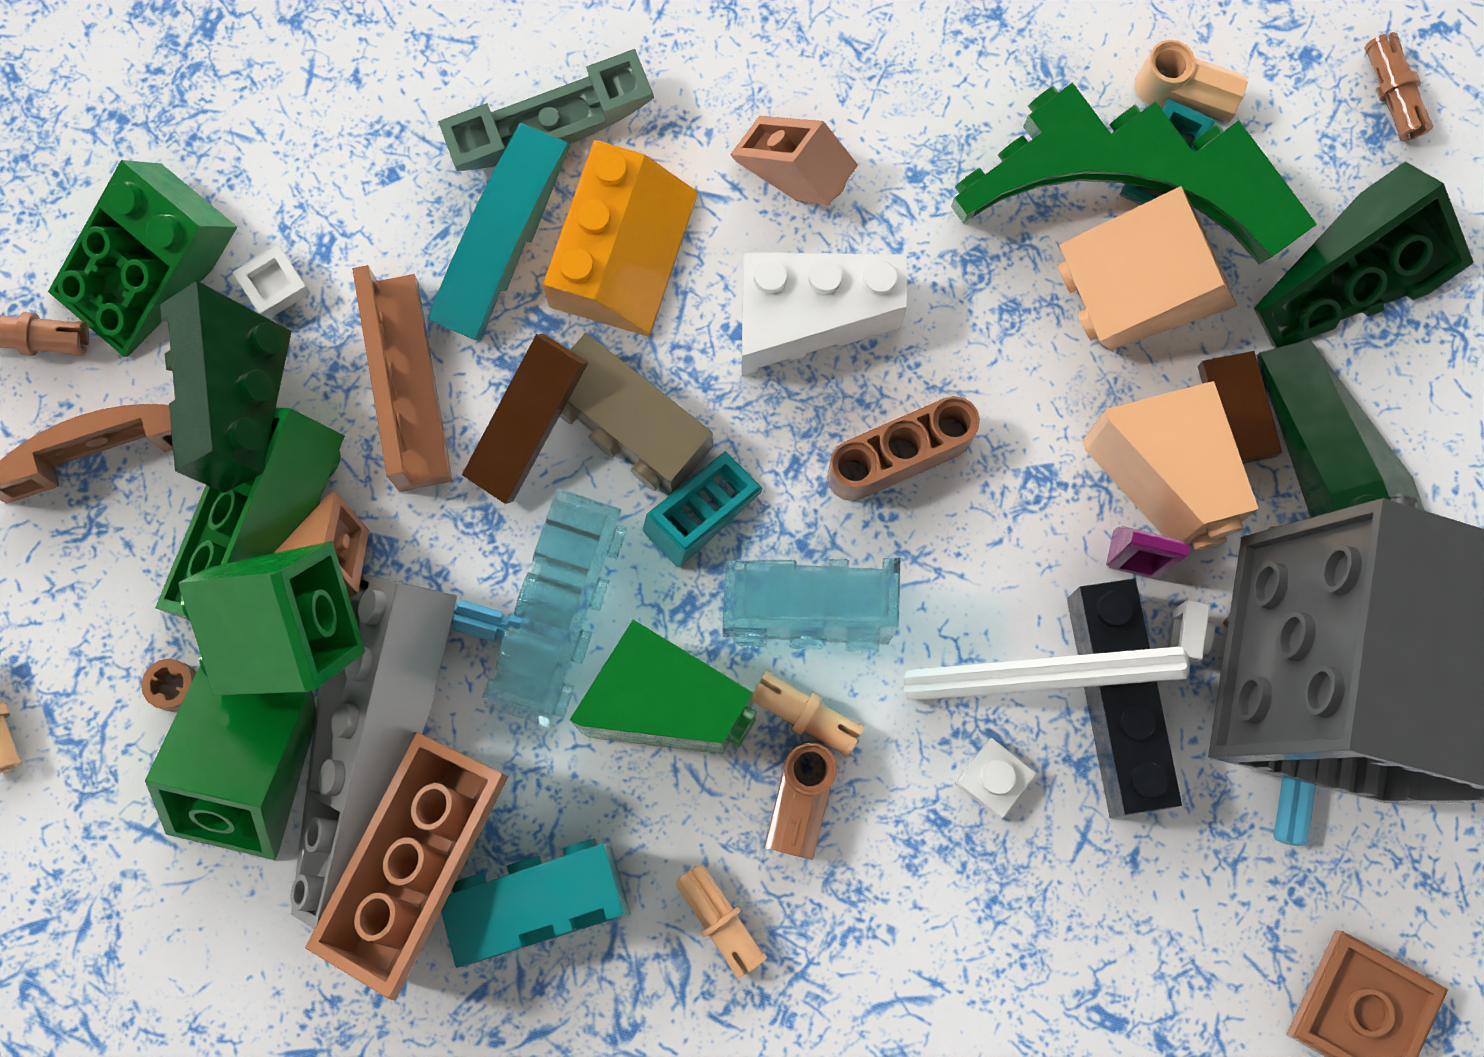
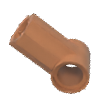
[764,743,837,860]

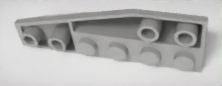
[291,574,457,929]

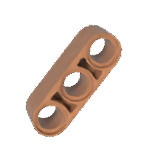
[827,396,980,501]

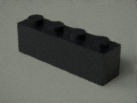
[1067,578,1182,818]

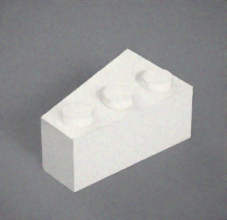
[742,252,907,376]

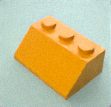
[542,140,698,337]

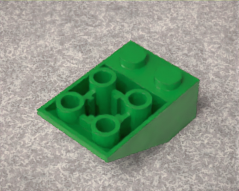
[48,160,237,357]

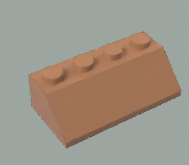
[305,732,508,1001]

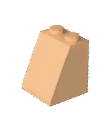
[1058,186,1237,350]
[1082,381,1259,551]

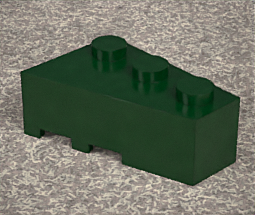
[160,280,292,493]

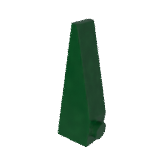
[1254,161,1474,348]
[1256,339,1425,518]

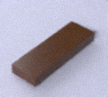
[462,333,589,504]

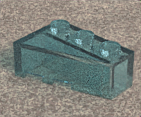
[723,558,901,653]

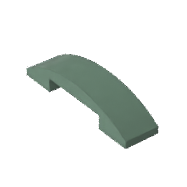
[438,49,654,171]

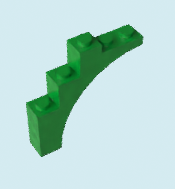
[951,82,1317,264]

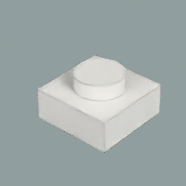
[232,244,311,319]
[1168,600,1215,665]
[955,738,1037,819]

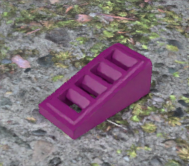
[1106,526,1190,580]

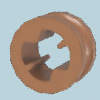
[141,659,196,712]

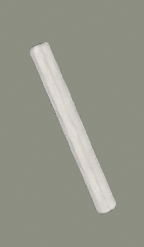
[904,647,1190,701]

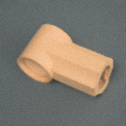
[1134,40,1248,122]

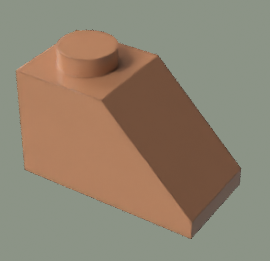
[730,116,858,206]

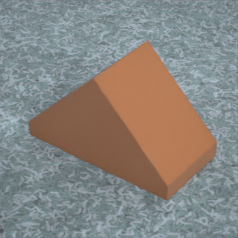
[274,491,369,598]

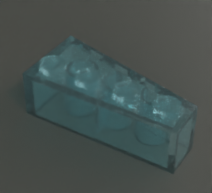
[482,488,627,727]

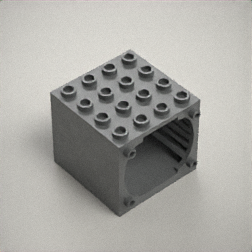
[1208,494,1484,803]

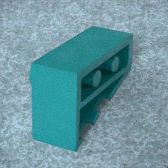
[441,839,631,968]

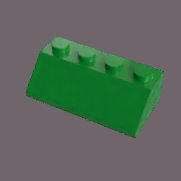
[155,408,345,620]

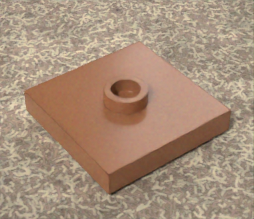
[1286,930,1449,1057]

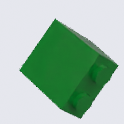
[178,541,365,695]
[569,619,757,754]
[145,666,316,860]

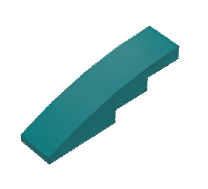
[427,122,570,340]

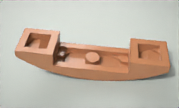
[0,404,173,504]

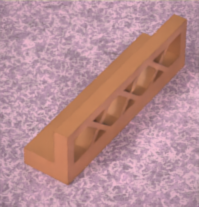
[352,265,453,492]

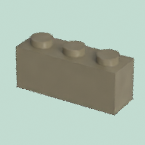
[559,332,713,494]

